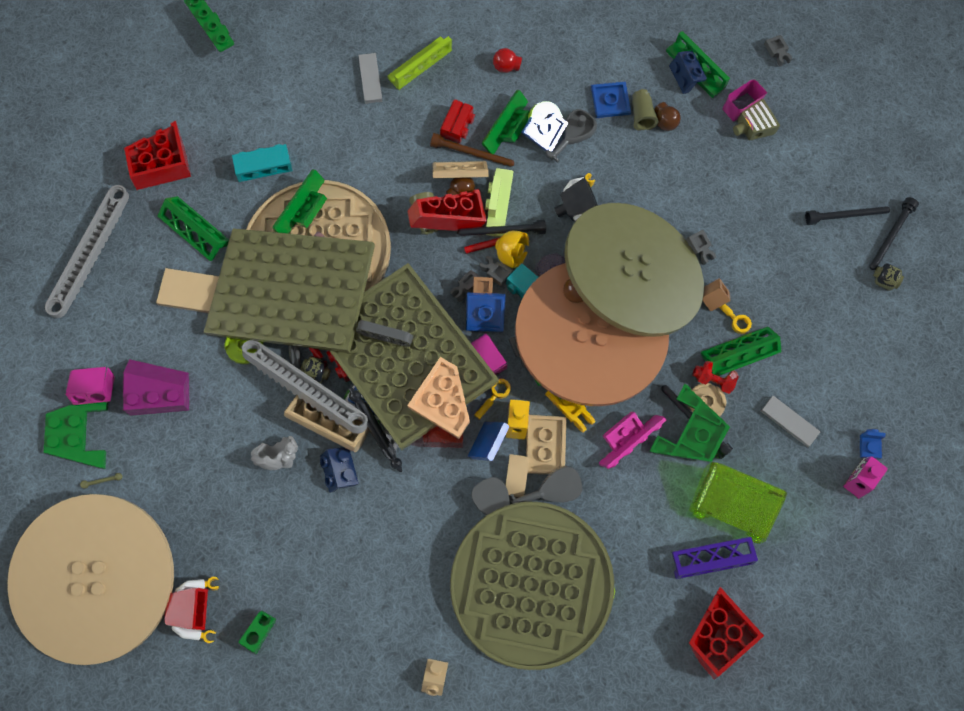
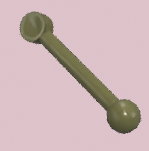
[80,473,123,489]

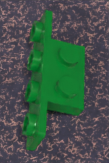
[184,0,234,52]
[482,90,530,154]
[272,169,327,234]

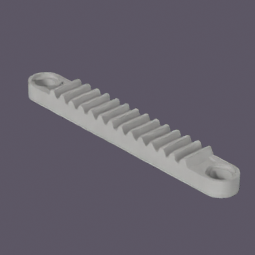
[45,185,129,318]
[242,340,368,434]

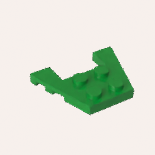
[650,384,730,462]
[43,402,108,469]

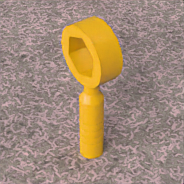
[719,304,752,334]
[474,379,511,420]

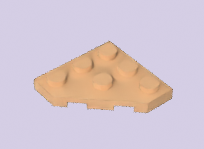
[407,357,470,439]

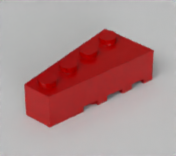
[407,189,486,231]

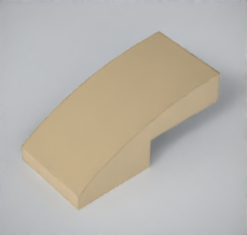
[505,454,529,498]

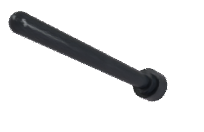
[869,197,919,270]
[805,206,890,225]
[458,219,546,236]
[661,385,733,459]

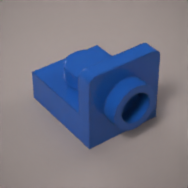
[860,429,886,460]

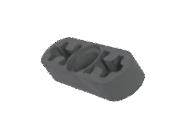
[356,320,413,347]

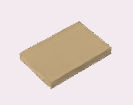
[433,161,488,178]
[156,268,219,313]
[526,415,566,475]

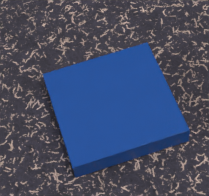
[591,82,631,118]
[466,293,505,332]
[468,422,509,461]

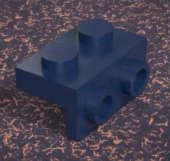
[669,51,707,94]
[320,447,359,493]

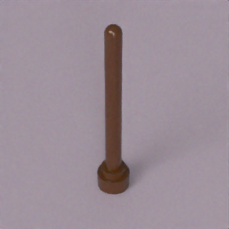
[430,133,515,167]

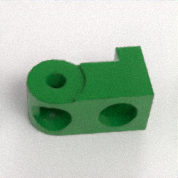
[238,610,276,655]

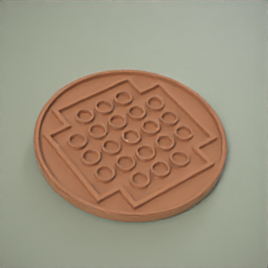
[515,263,669,406]

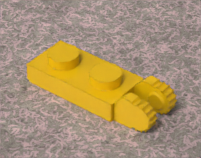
[545,391,595,432]

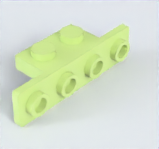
[485,168,514,237]

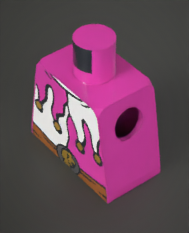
[843,456,888,499]

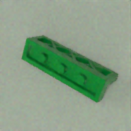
[666,31,730,98]
[158,196,229,261]
[701,327,781,376]

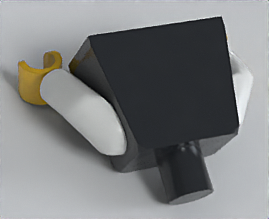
[554,173,598,221]

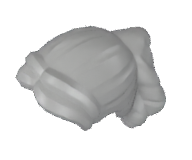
[251,436,298,471]

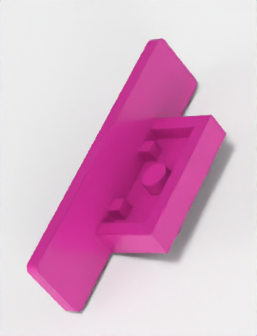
[599,411,666,469]

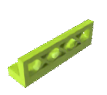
[387,36,452,90]

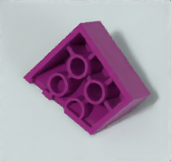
[123,359,189,416]

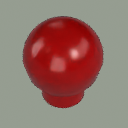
[493,48,522,73]

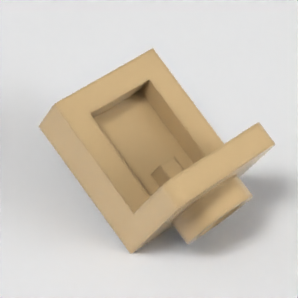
[421,659,448,696]

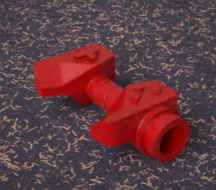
[692,361,739,394]

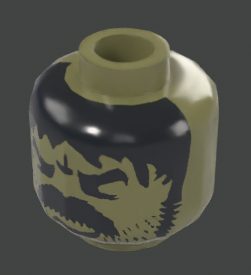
[873,263,904,291]
[301,356,331,384]

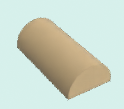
[284,395,369,452]

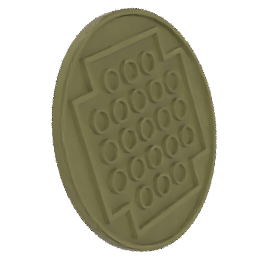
[565,203,704,337]
[450,502,614,670]

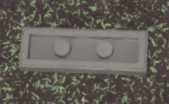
[358,53,383,104]
[761,396,820,447]

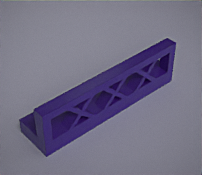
[672,537,758,579]

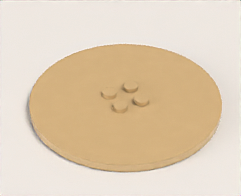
[246,180,391,292]
[8,494,174,665]

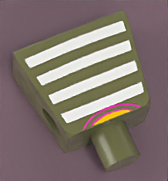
[733,99,780,141]

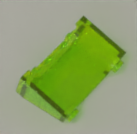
[689,462,787,544]

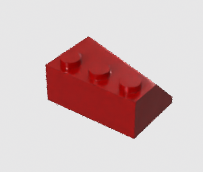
[124,121,191,190]
[688,587,764,680]

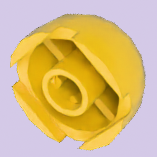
[495,230,529,269]

